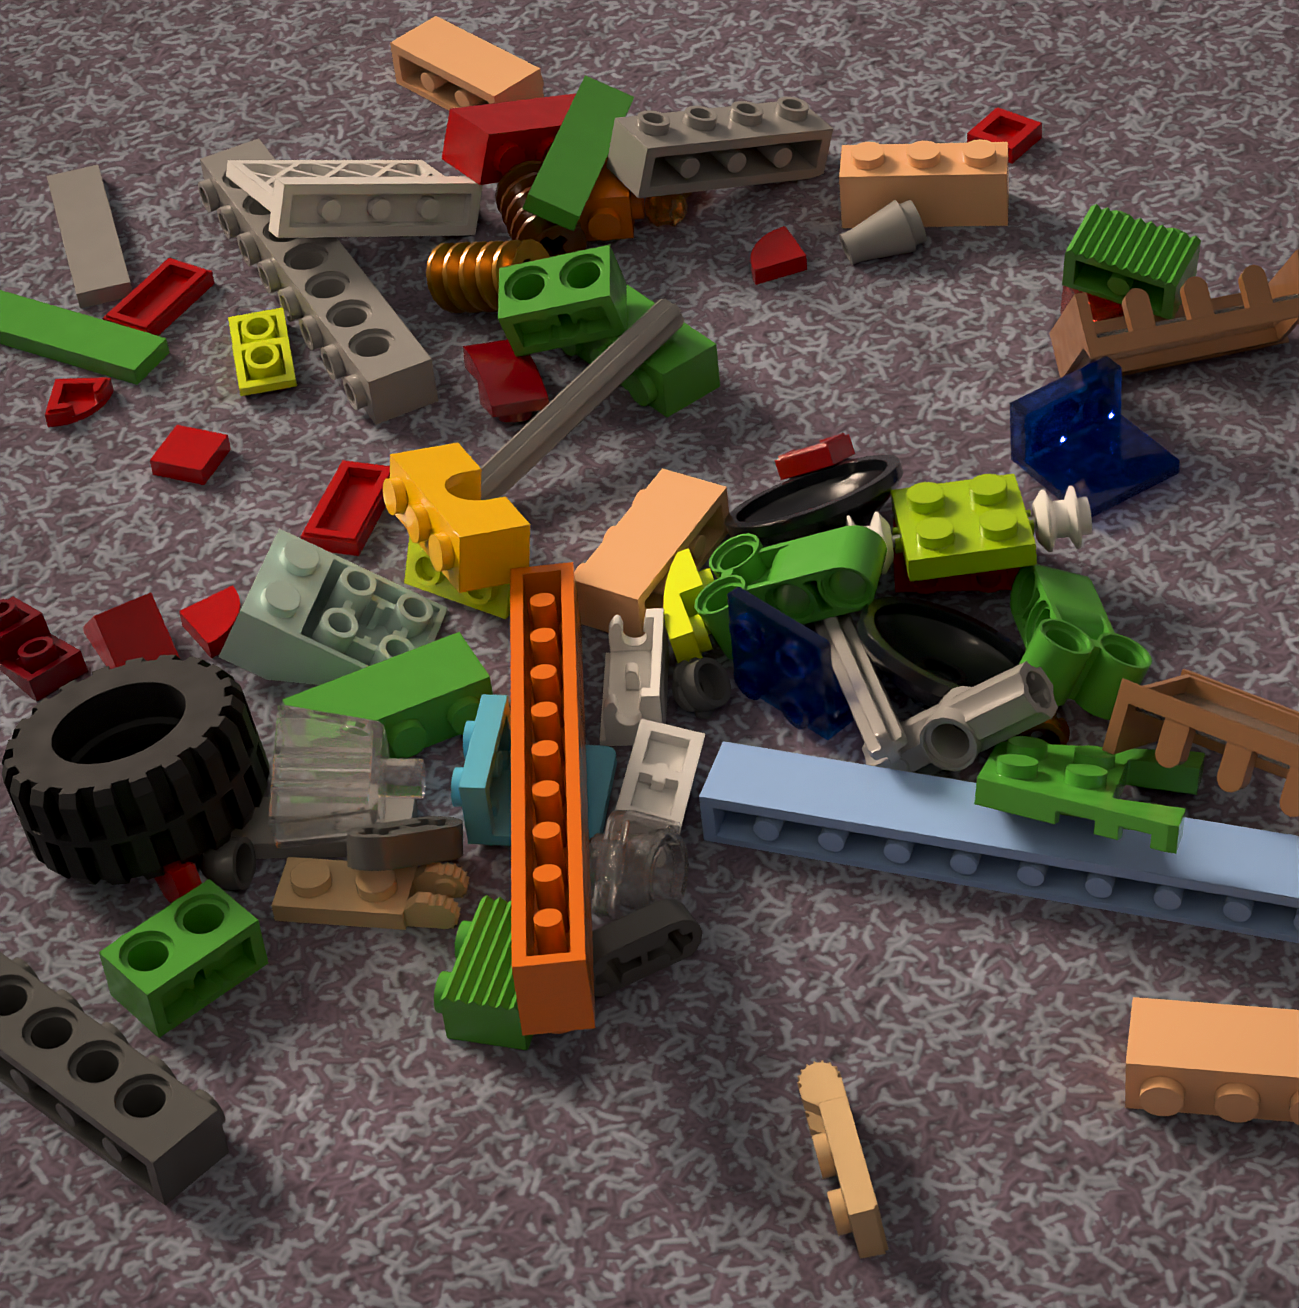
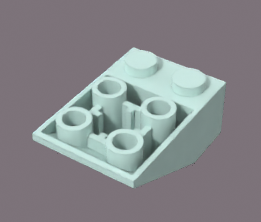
[219,528,448,685]

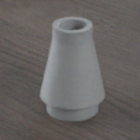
[839,200,927,265]

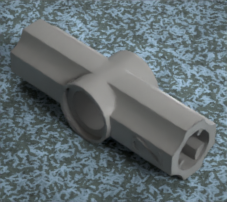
[862,661,1058,775]

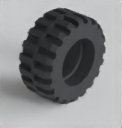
[1,655,270,885]

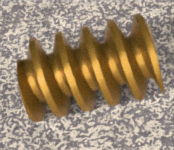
[426,239,550,313]

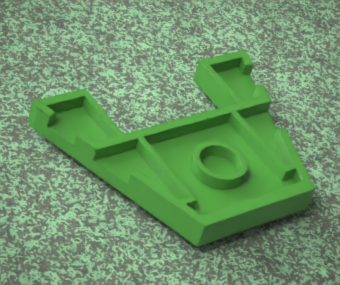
[974,736,1205,854]

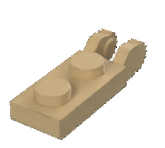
[271,857,470,930]
[797,1060,889,1259]

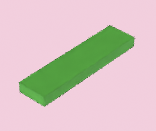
[522,75,634,231]
[0,290,170,385]

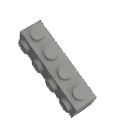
[606,97,833,198]

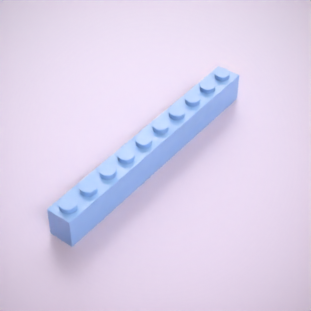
[699,741,1299,943]

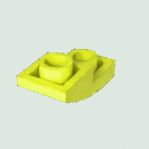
[228,307,297,396]
[663,548,714,664]

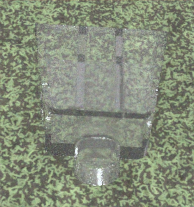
[268,705,426,848]

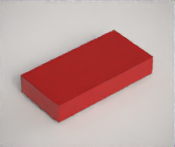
[102,258,215,336]
[300,460,390,556]

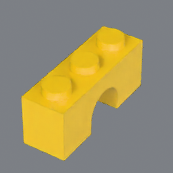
[383,443,530,593]

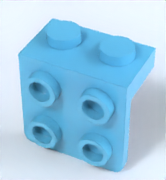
[451,694,617,848]

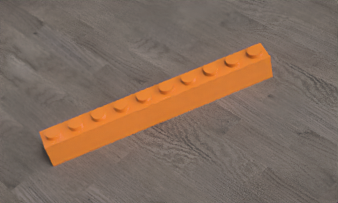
[510,562,595,1036]

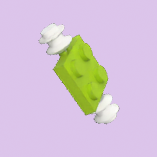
[846,473,1092,582]

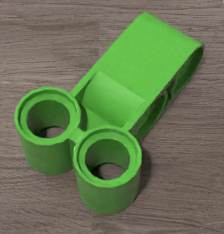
[694,525,887,660]
[1010,564,1152,720]

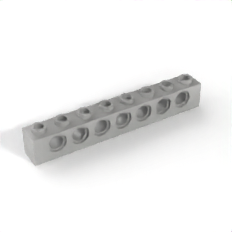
[198,138,438,425]

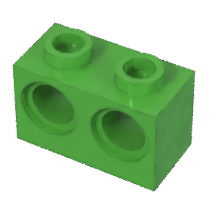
[498,244,627,357]
[99,879,269,1038]

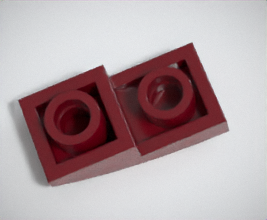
[463,339,549,422]
[0,596,88,701]

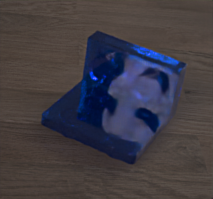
[1010,356,1180,518]
[727,587,855,740]

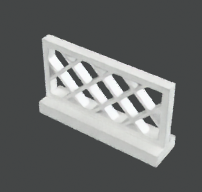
[226,160,483,238]

